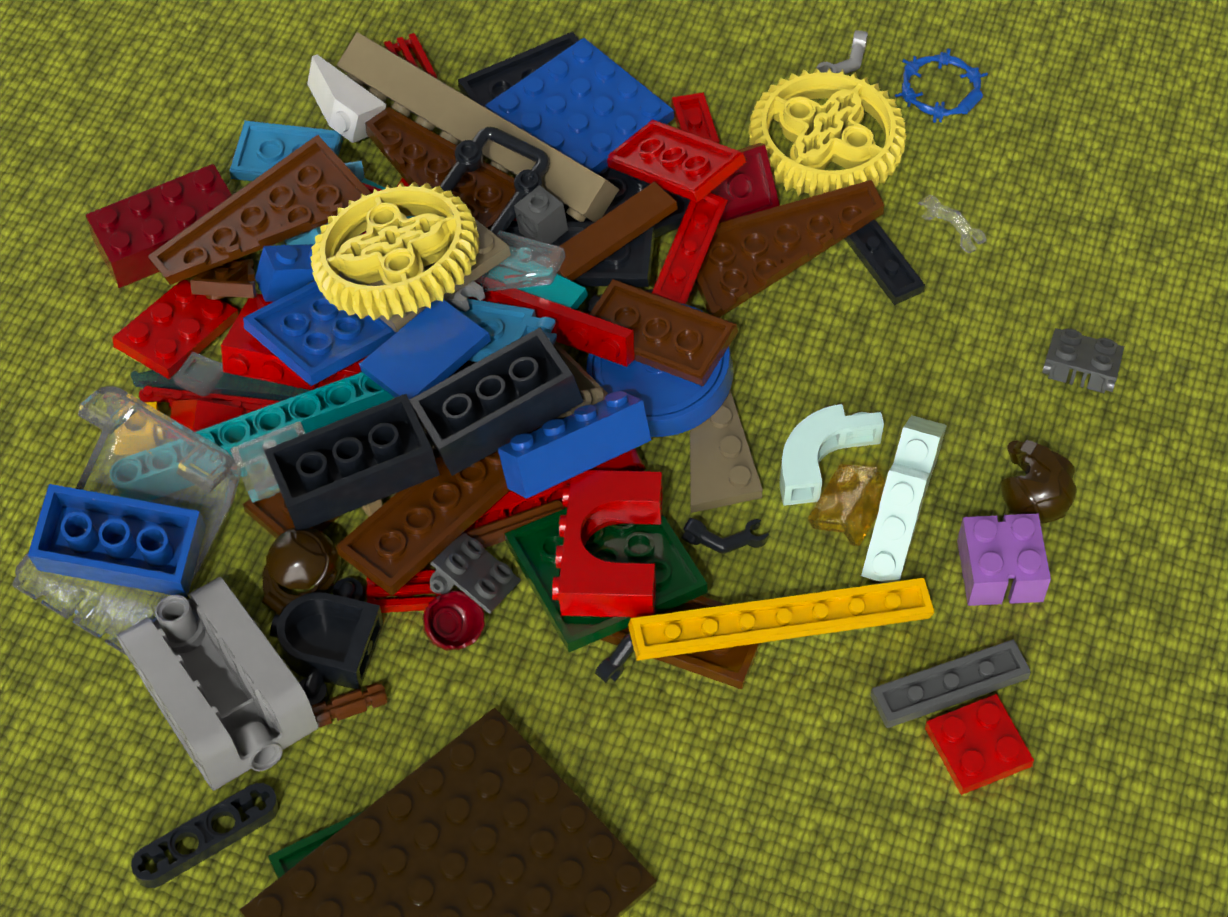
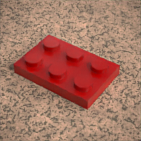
[113,279,238,379]

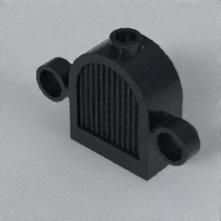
[270,578,383,706]

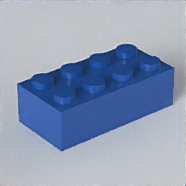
[28,484,206,598]

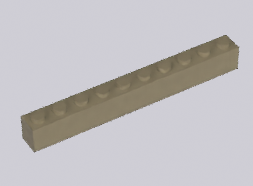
[336,32,619,222]

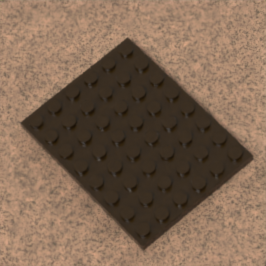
[239,708,657,917]

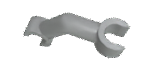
[817,30,868,74]

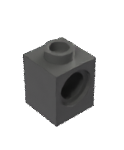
[514,185,568,250]

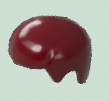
[422,591,485,651]

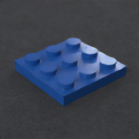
[243,281,396,386]

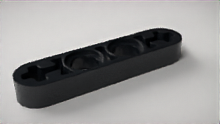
[131,783,279,888]

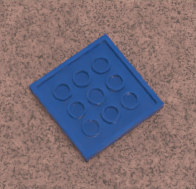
[485,38,674,174]

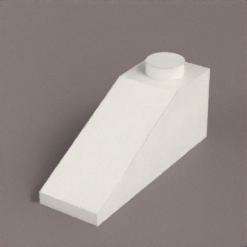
[307,55,386,143]

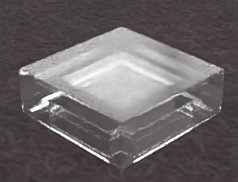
[173,352,224,398]

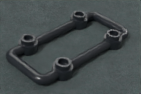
[440,127,550,280]

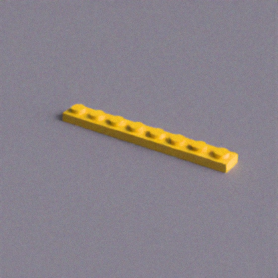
[628,578,935,661]

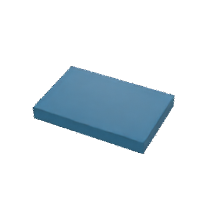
[229,121,343,181]

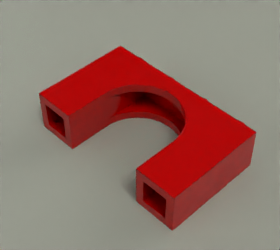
[221,293,369,390]
[552,470,663,618]

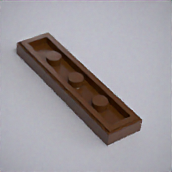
[544,182,677,281]

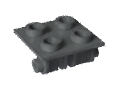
[1042,328,1124,394]
[430,532,521,614]

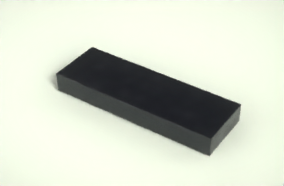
[844,219,925,305]

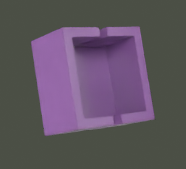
[957,513,1051,606]

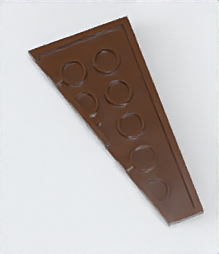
[695,180,884,318]

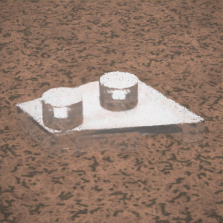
[475,230,566,292]

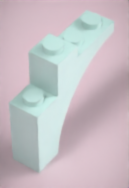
[861,415,947,583]

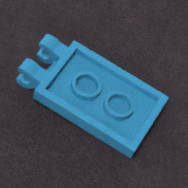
[460,298,557,362]

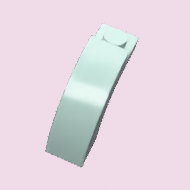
[780,404,884,506]

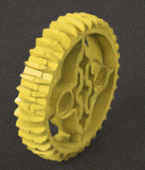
[749,67,906,197]
[310,182,480,321]

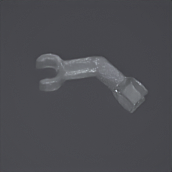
[918,195,987,253]

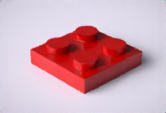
[925,694,1034,795]

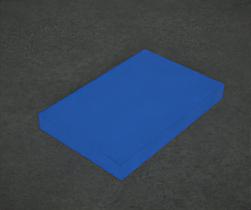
[359,299,491,400]

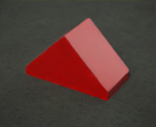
[168,400,245,438]

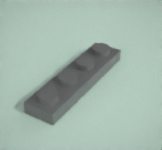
[870,639,1031,729]

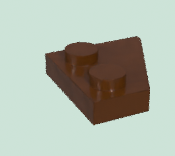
[190,259,256,300]

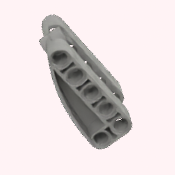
[116,577,319,791]

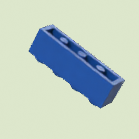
[498,391,651,499]

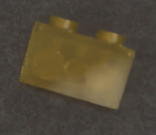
[808,464,885,546]

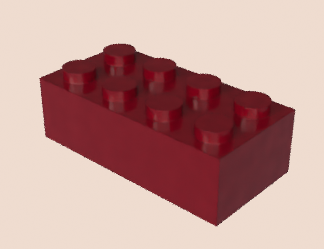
[85,163,232,288]

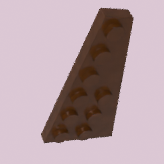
[365,107,516,229]
[148,134,372,285]

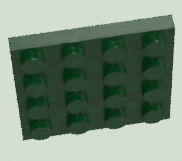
[504,508,708,652]

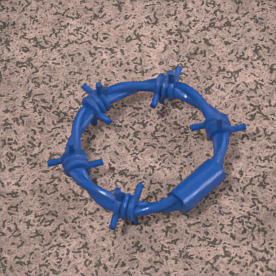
[895,48,988,123]

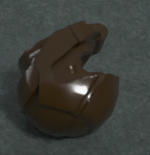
[1001,440,1077,524]
[262,527,341,615]

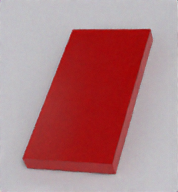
[607,120,746,202]

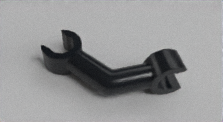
[681,518,769,554]
[595,608,657,683]

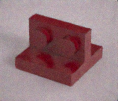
[711,143,780,223]

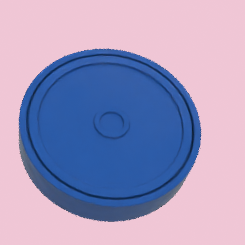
[587,303,734,437]

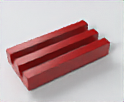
[384,33,438,79]
[367,570,442,613]

